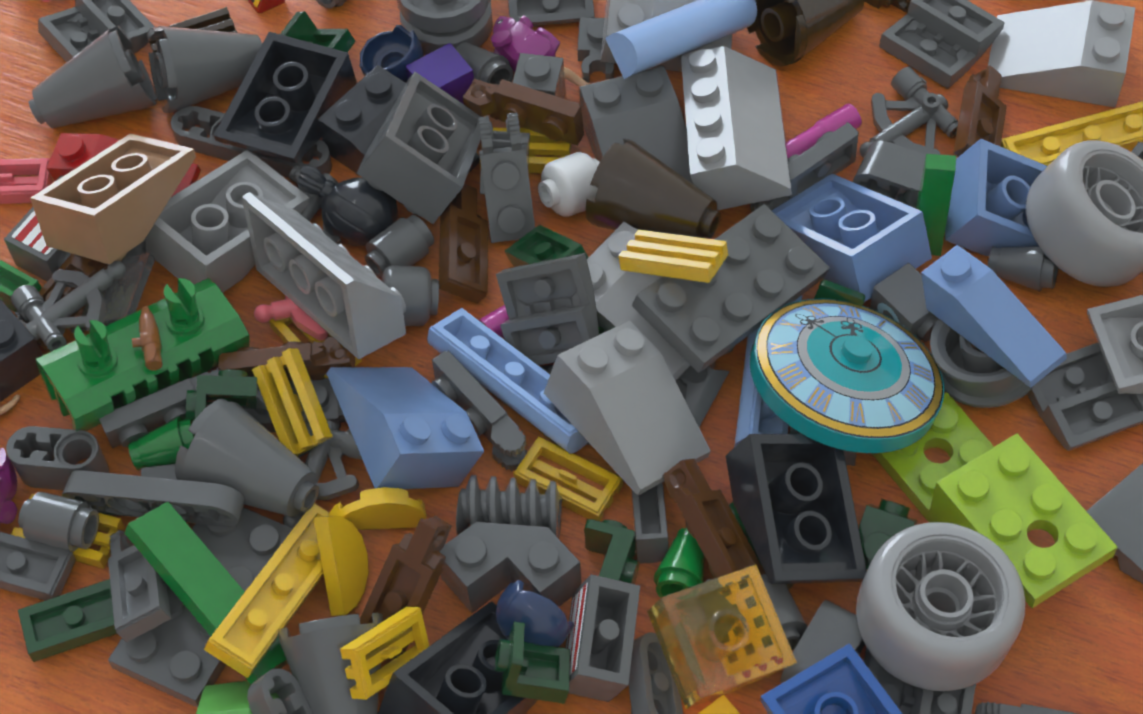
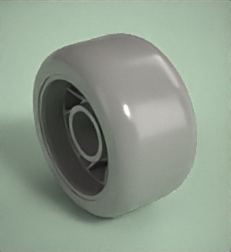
[1025,140,1143,287]
[856,522,1026,691]

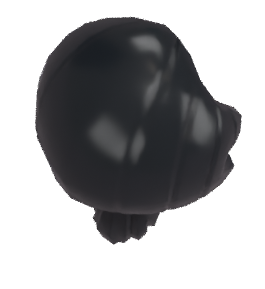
[297,166,398,246]

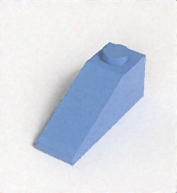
[921,245,1067,388]

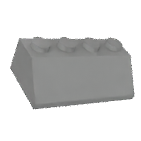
[681,46,792,210]
[242,192,406,359]

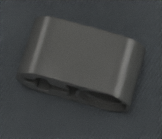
[853,141,926,209]
[6,426,109,490]
[780,600,865,683]

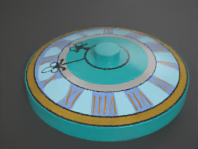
[749,299,944,453]

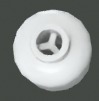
[538,152,600,217]

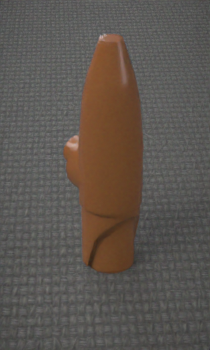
[131,306,163,370]

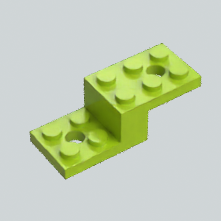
[872,392,1118,608]

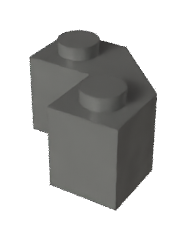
[440,522,582,613]

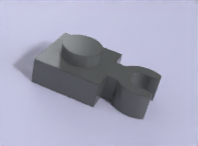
[577,17,614,83]

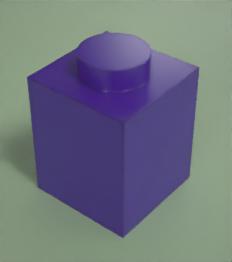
[406,43,474,104]

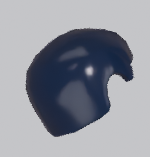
[359,25,424,83]
[496,580,574,647]

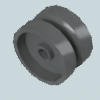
[397,0,493,55]

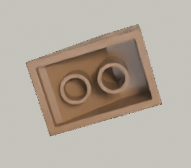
[30,134,196,264]

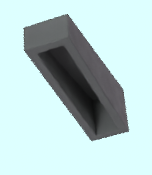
[631,482,668,564]

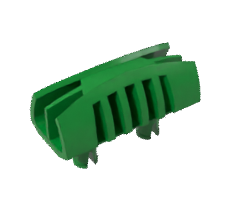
[36,278,250,432]

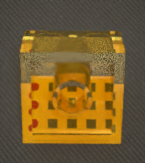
[647,565,797,709]

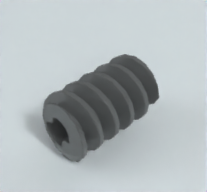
[456,475,562,539]

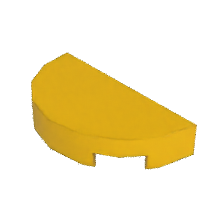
[328,487,427,530]
[313,516,368,616]

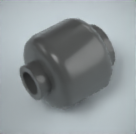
[381,265,439,326]

